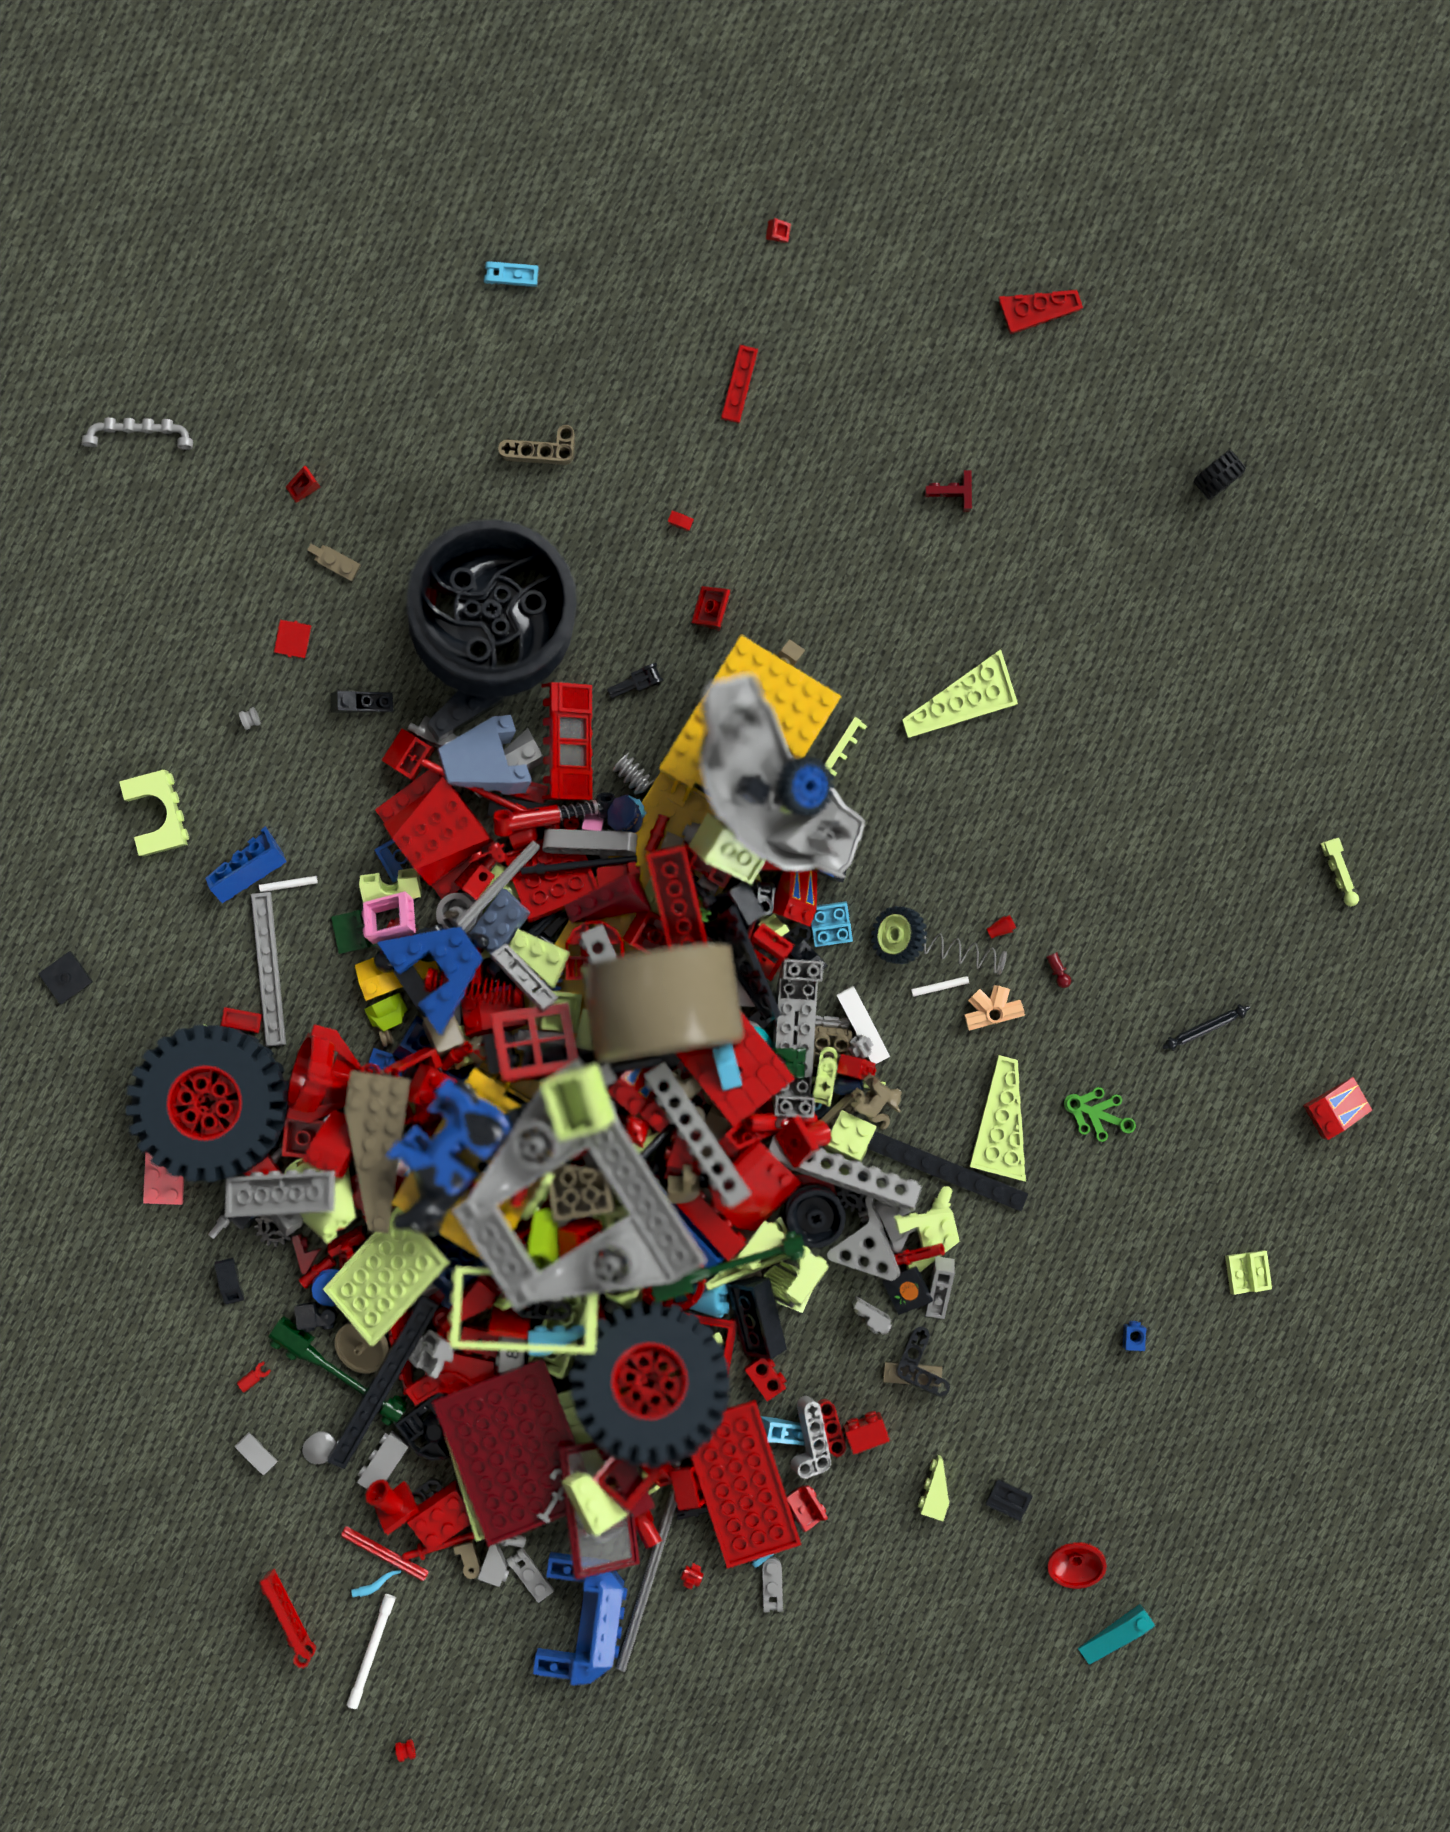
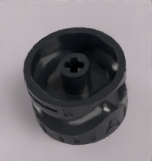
[784,1183,846,1248]

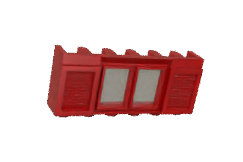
[542,682,593,801]

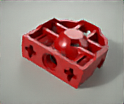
[565,921,624,980]

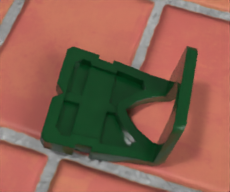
[771,1047,807,1079]

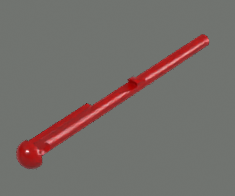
[420,758,560,829]

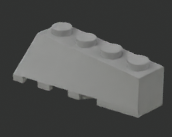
[475,728,544,798]

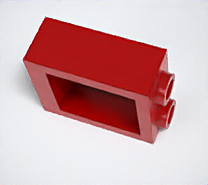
[750,923,794,981]

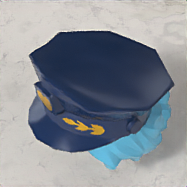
[608,795,647,833]

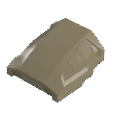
[813,1025,852,1069]

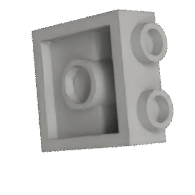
[852,1296,892,1335]

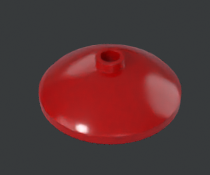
[1048,1542,1107,1589]

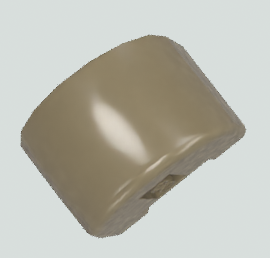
[582,945,744,1064]

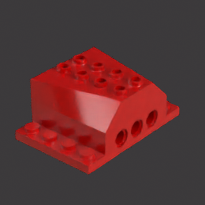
[375,769,495,899]

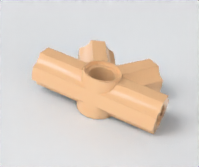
[964,985,1025,1031]

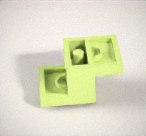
[820,1110,877,1175]

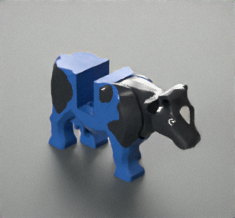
[386,1079,512,1236]

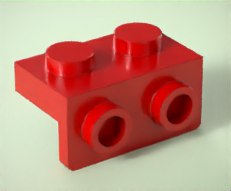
[786,1485,828,1532]

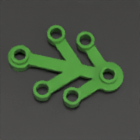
[1064,1087,1136,1142]

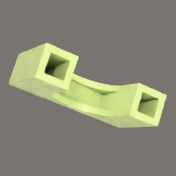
[119,770,189,857]
[737,1221,829,1307]

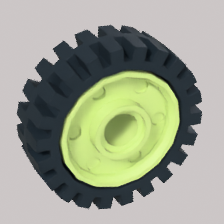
[871,906,927,964]

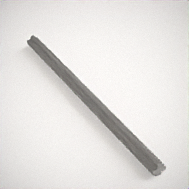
[616,1486,677,1672]

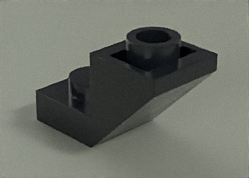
[214,1258,244,1305]

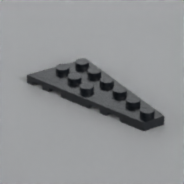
[704,906,781,1023]

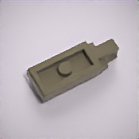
[307,544,361,582]

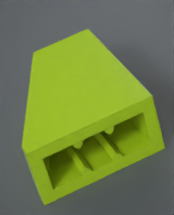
[528,1209,559,1270]

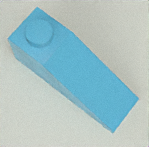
[761,1416,817,1445]

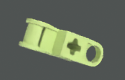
[812,1047,838,1107]

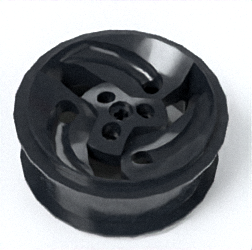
[407,519,577,698]

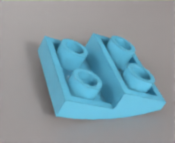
[811,901,853,947]

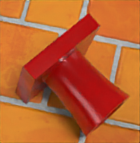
[775,1115,831,1169]
[366,1479,419,1535]

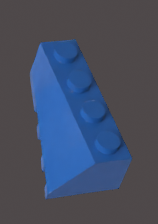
[205,826,287,903]

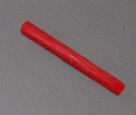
[341,1527,428,1581]

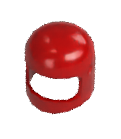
[508,827,538,850]

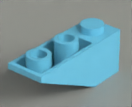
[528,1325,586,1356]

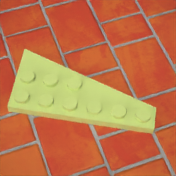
[902,649,1018,738]
[969,1055,1026,1182]

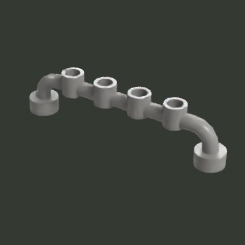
[82,417,193,449]

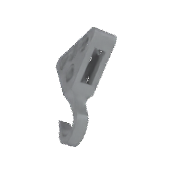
[827,1186,901,1281]

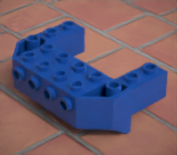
[533,1552,627,1685]

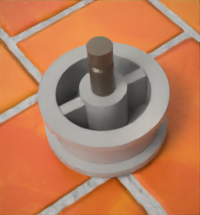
[436,893,483,933]

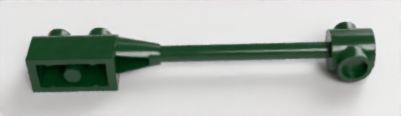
[651,1231,806,1303]
[268,1316,407,1425]

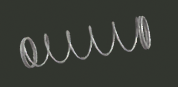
[923,929,1007,975]

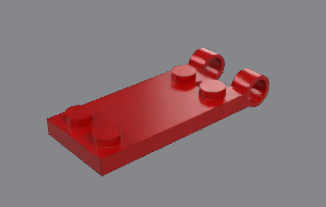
[260,1568,316,1668]

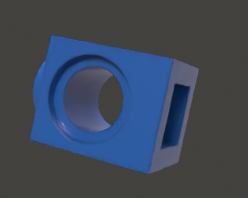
[1123,1321,1146,1351]

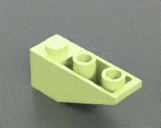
[918,1455,949,1521]

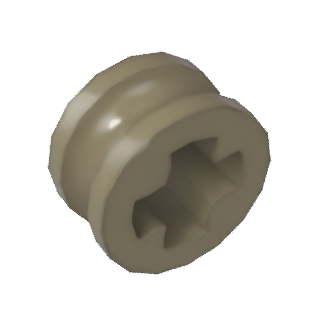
[379,1029,394,1047]

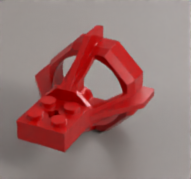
[287,1025,373,1123]

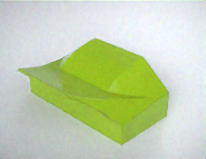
[364,993,408,1032]

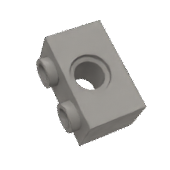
[579,925,617,964]

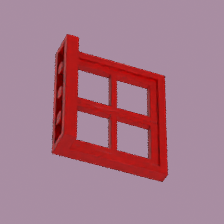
[490,1002,578,1084]

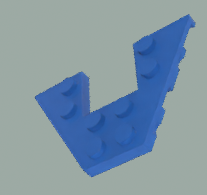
[378,927,483,1036]

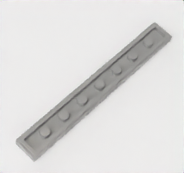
[251,892,286,1046]

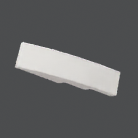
[837,986,890,1064]

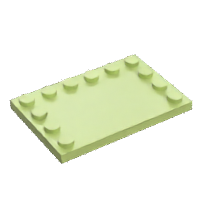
[323,1207,450,1346]

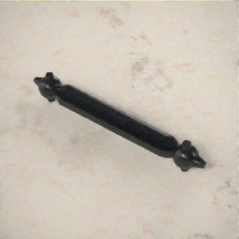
[1162,1004,1250,1051]

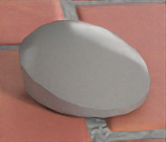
[302,1431,336,1464]

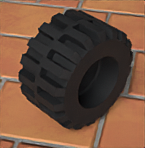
[1193,450,1246,500]

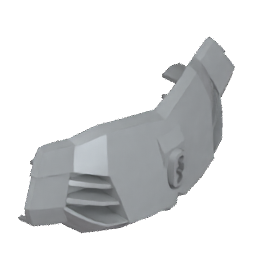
[699,675,865,878]

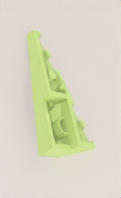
[706,1217,788,1291]

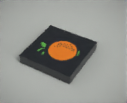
[882,1266,933,1315]

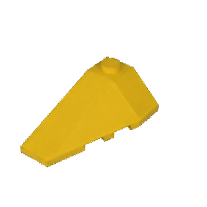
[355,958,440,1001]

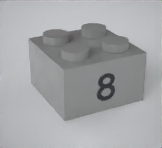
[496,1336,528,1373]

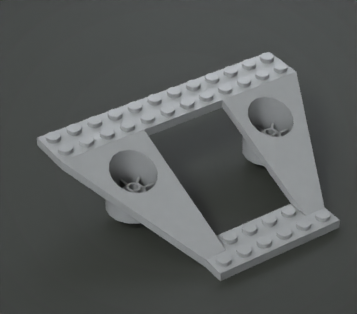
[452,1059,707,1311]

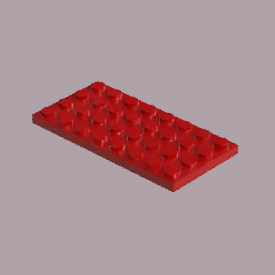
[691,1400,801,1569]

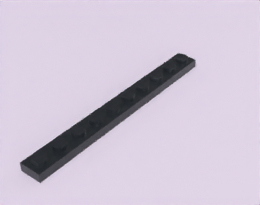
[867,1131,1028,1212]
[327,1295,439,1469]

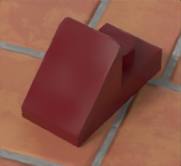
[291,1233,322,1274]

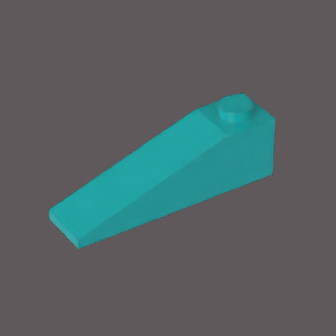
[1078,1604,1156,1665]

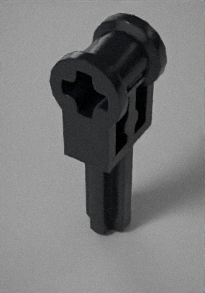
[607,663,664,698]

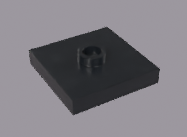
[38,951,93,1005]

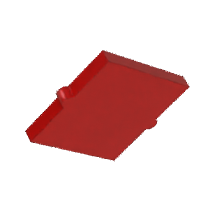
[274,620,311,658]

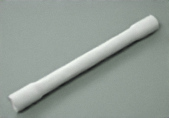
[347,1594,396,1709]

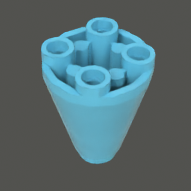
[675,1281,729,1318]

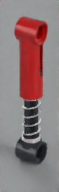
[493,792,615,837]

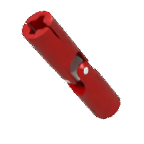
[744,1113,818,1132]

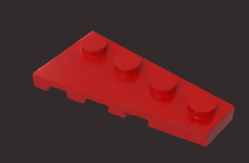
[998,290,1083,334]

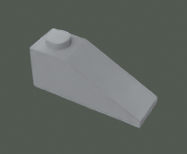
[926,1256,955,1319]

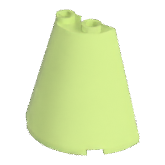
[295,1162,355,1243]

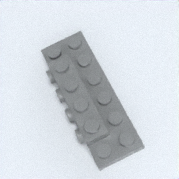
[225,1169,335,1217]

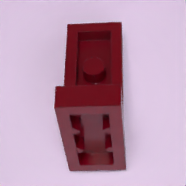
[924,470,972,512]

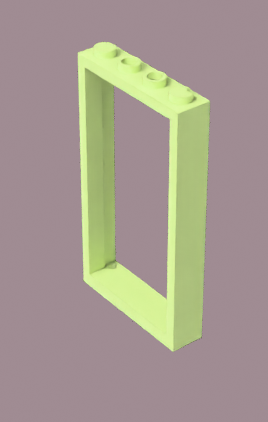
[448,1267,598,1353]

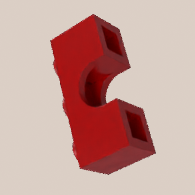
[682,841,732,888]

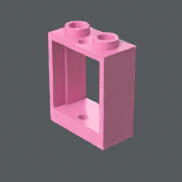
[362,891,416,944]

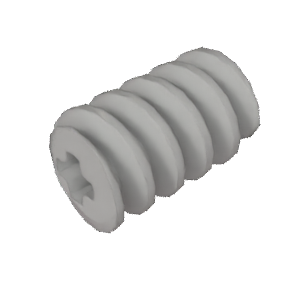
[613,753,655,795]

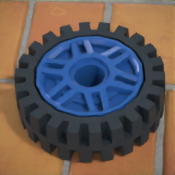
[776,757,834,816]

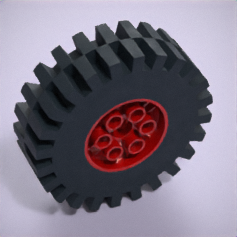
[126,1025,289,1182]
[570,1301,730,1468]

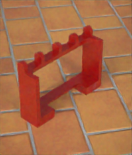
[383,1047,443,1136]

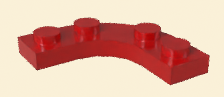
[405,1371,473,1406]

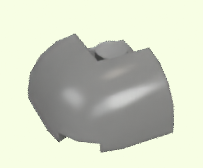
[408,1330,453,1378]

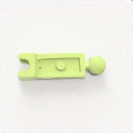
[1321,838,1359,907]

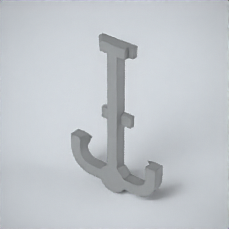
[537,1468,574,1523]

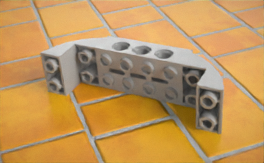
[772,959,823,1118]

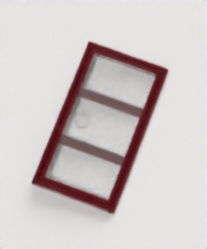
[559,1441,640,1579]

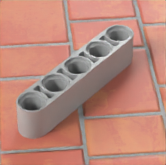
[542,829,637,856]

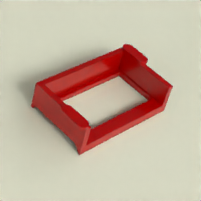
[592,1457,670,1512]

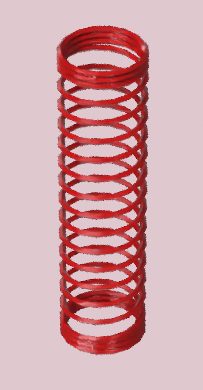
[425,967,524,1009]

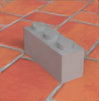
[357,1431,410,1489]

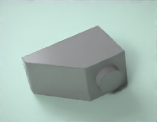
[478,1543,509,1587]

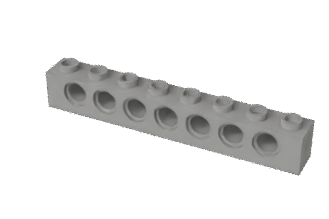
[644,1062,752,1208]
[769,1135,922,1212]

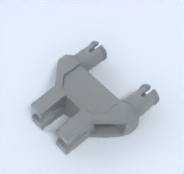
[858,1201,917,1253]

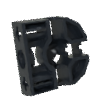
[395,1393,451,1461]

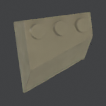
[549,1164,615,1221]

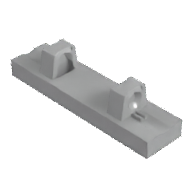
[491,943,558,1012]

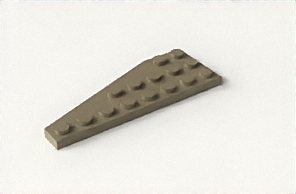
[345,1071,410,1233]

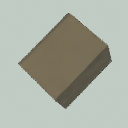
[422,1015,466,1060]

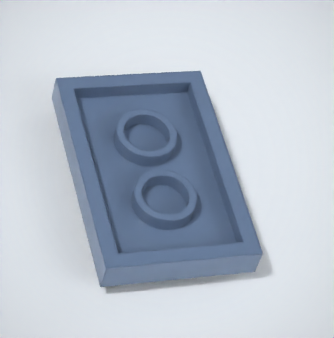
[469,888,531,955]

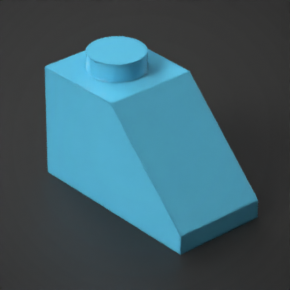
[713,1044,742,1091]

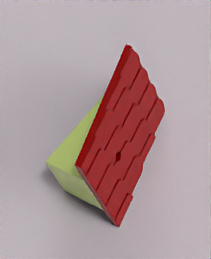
[675,1010,795,1127]

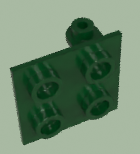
[331,910,377,954]

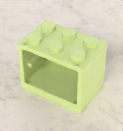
[689,813,766,884]
[541,1063,615,1141]

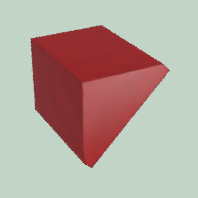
[691,586,730,631]

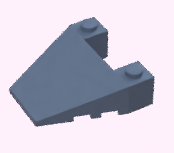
[438,715,532,795]

